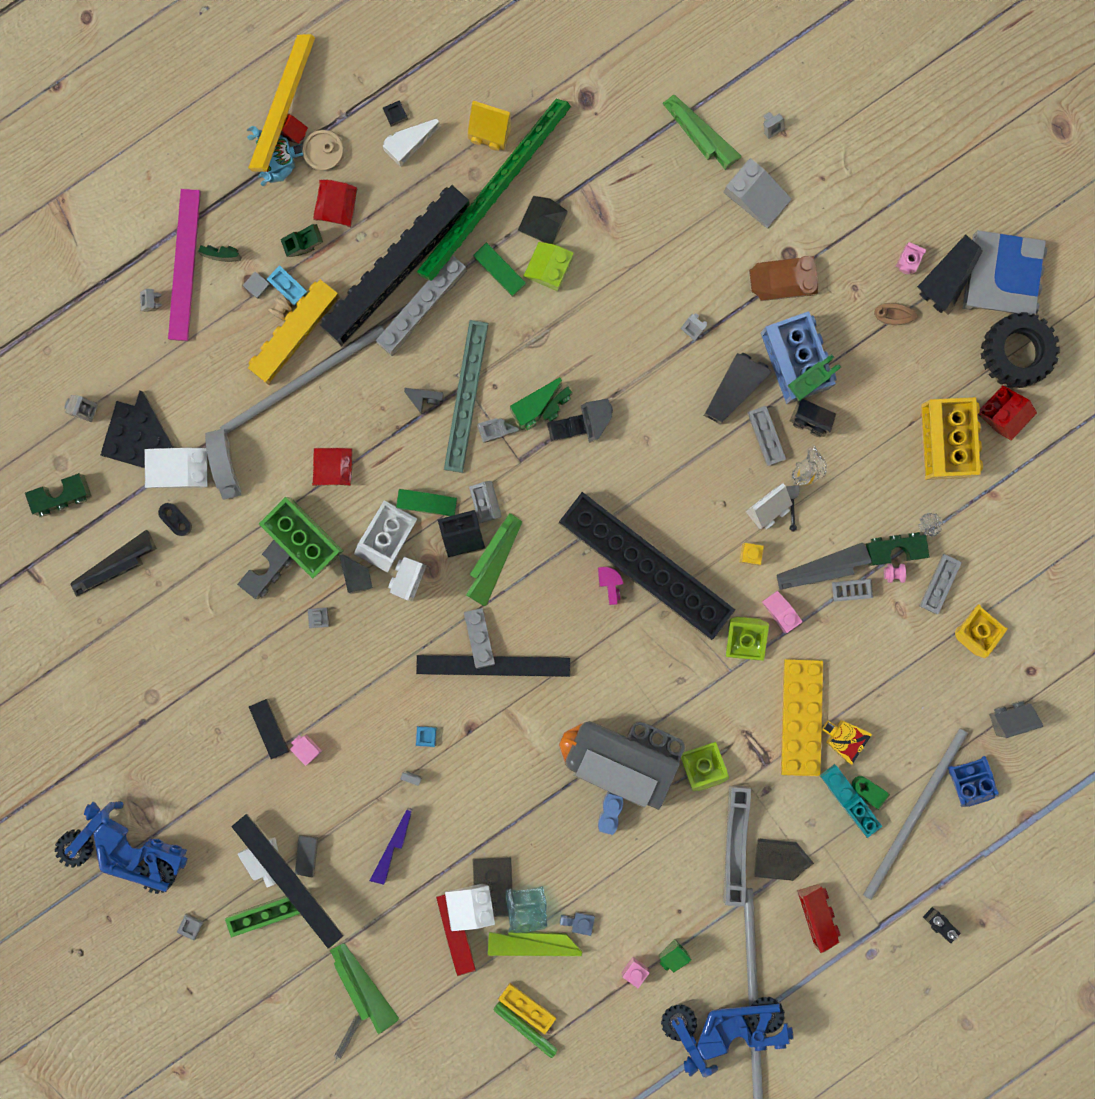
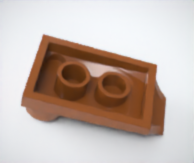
[749,256,818,301]

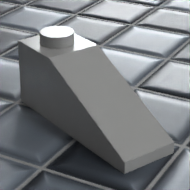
[65,395,98,422]

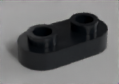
[158,503,192,536]

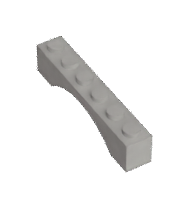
[376,255,467,356]
[723,785,751,906]

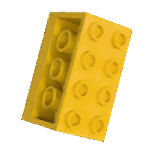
[921,397,983,480]

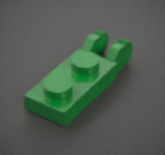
[787,354,842,401]

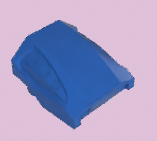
[948,756,999,807]

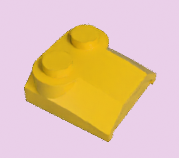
[955,604,1008,658]

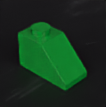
[659,939,692,973]

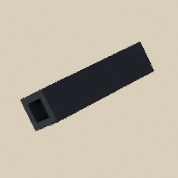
[917,234,983,315]
[703,353,771,424]

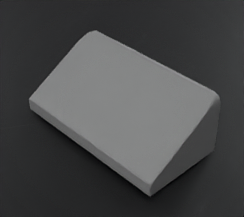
[469,481,501,523]

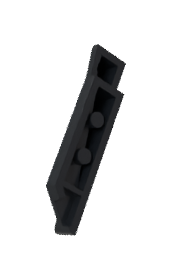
[70,530,157,597]

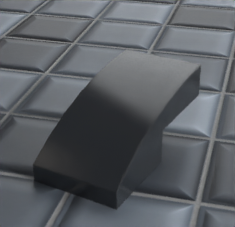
[547,415,587,442]

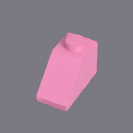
[762,591,802,633]

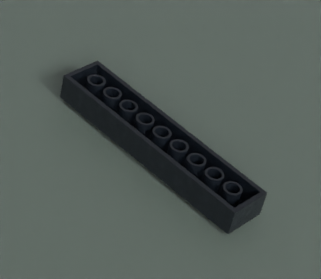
[320,185,470,347]
[558,492,736,640]

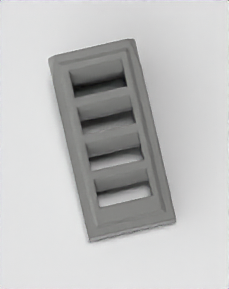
[832,578,873,602]

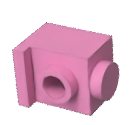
[895,242,926,275]

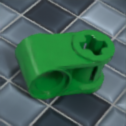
[851,776,890,810]

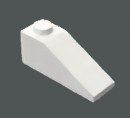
[383,119,440,167]

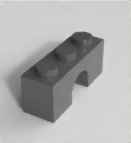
[237,540,293,599]

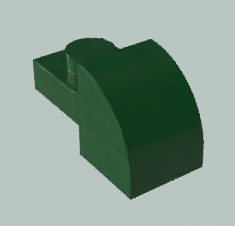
[280,224,323,257]

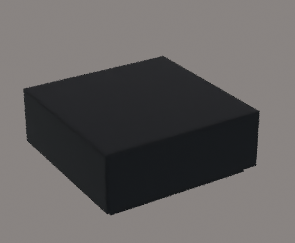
[383,100,408,126]

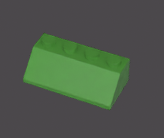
[259,497,343,579]

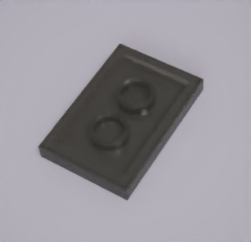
[473,857,514,917]

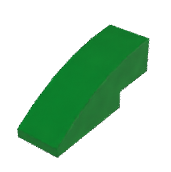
[396,489,457,516]

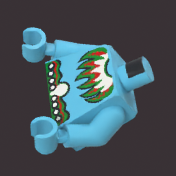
[247,126,303,186]

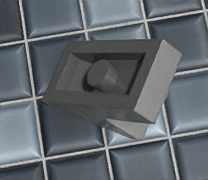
[404,388,444,415]

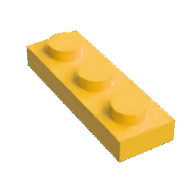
[498,983,556,1034]

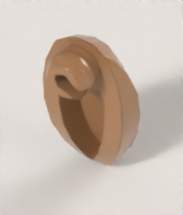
[874,303,917,325]

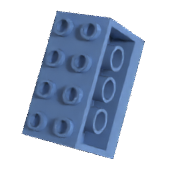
[760,311,837,404]

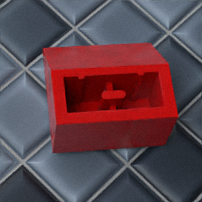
[978,385,1037,441]

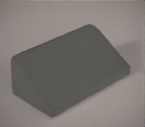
[295,835,318,877]

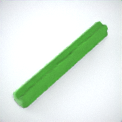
[493,1002,557,1058]

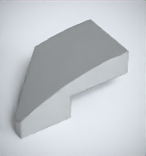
[477,418,519,443]

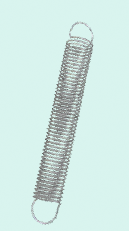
[334,1016,362,1063]

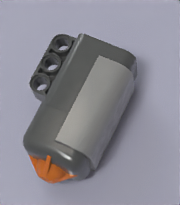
[559,721,685,810]

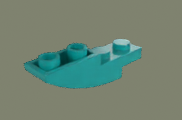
[819,764,882,838]

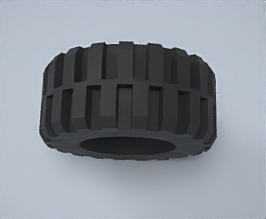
[981,312,1060,388]

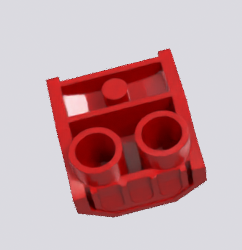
[313,179,358,228]
[312,448,353,486]

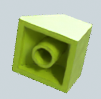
[523,242,574,292]

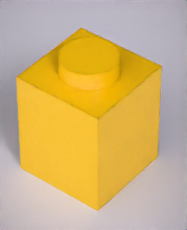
[739,543,764,566]

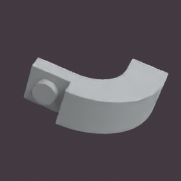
[205,428,241,500]

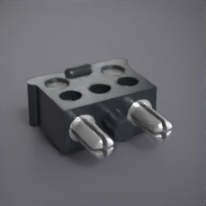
[923,907,961,943]

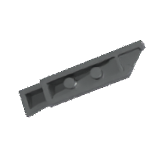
[777,543,872,590]

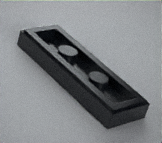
[249,699,290,760]

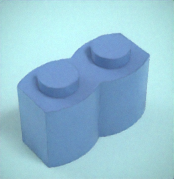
[598,792,623,835]

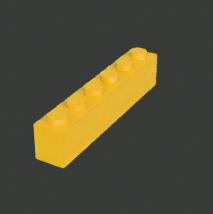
[248,279,340,385]

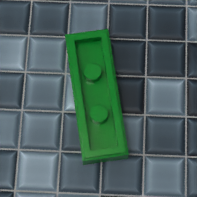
[473,242,526,297]

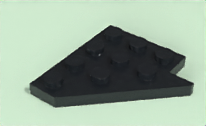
[100,390,174,468]

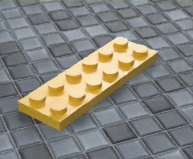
[781,659,823,776]

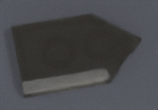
[754,838,814,881]

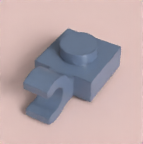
[560,912,595,936]

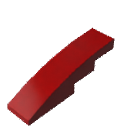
[436,894,476,976]

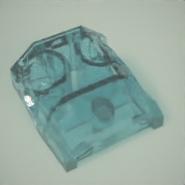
[506,886,547,933]

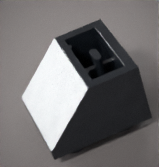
[789,399,836,438]
[437,510,485,558]

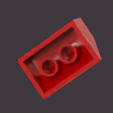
[797,884,841,953]

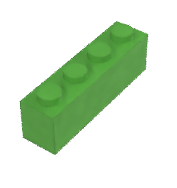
[225,896,300,938]

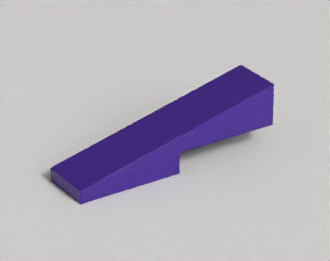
[369,808,412,885]

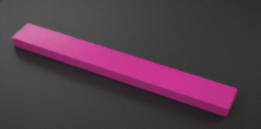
[168,189,201,341]

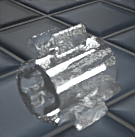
[918,513,944,537]

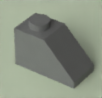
[581,398,613,443]

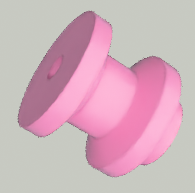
[884,564,906,583]

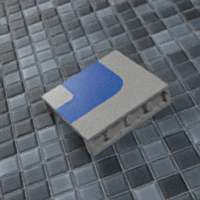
[962,230,1047,315]

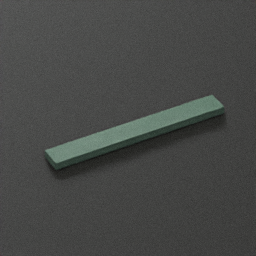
[444,320,489,473]

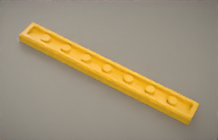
[248,34,315,172]

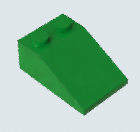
[510,377,562,431]

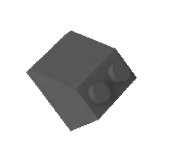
[989,700,1044,738]

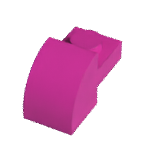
[598,567,623,605]

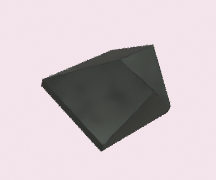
[518,196,568,244]
[339,554,373,594]

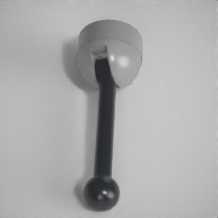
[786,486,800,532]

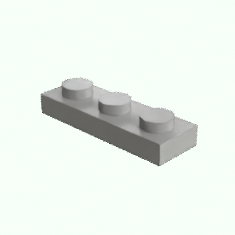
[747,406,786,466]
[919,554,962,615]
[464,608,495,669]

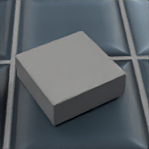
[243,272,270,299]
[400,771,422,786]
[177,914,203,940]

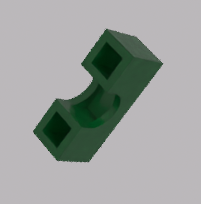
[25,473,92,517]
[866,532,930,566]

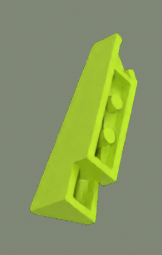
[488,931,582,956]

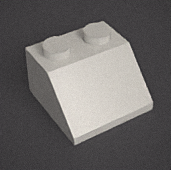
[445,884,495,931]

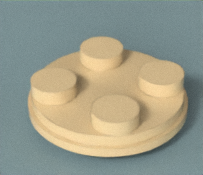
[302,130,343,170]

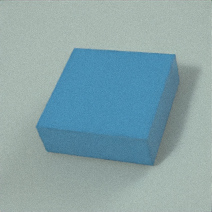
[416,726,437,747]

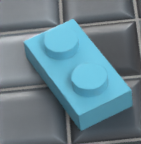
[267,265,308,306]

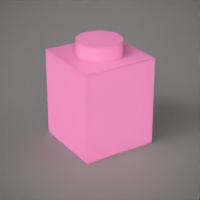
[290,735,322,766]
[621,957,650,988]

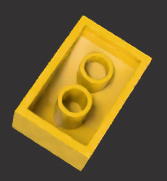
[468,101,511,151]

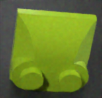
[726,617,769,661]
[681,742,729,791]

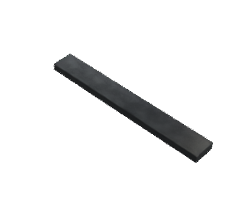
[416,655,570,677]
[231,814,344,949]

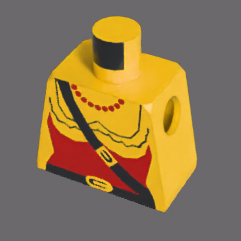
[822,720,872,765]

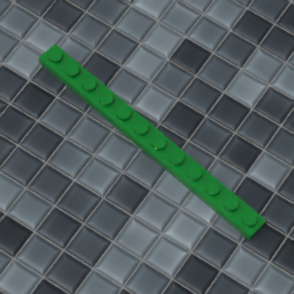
[417,98,571,281]

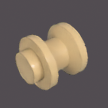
[268,297,292,321]

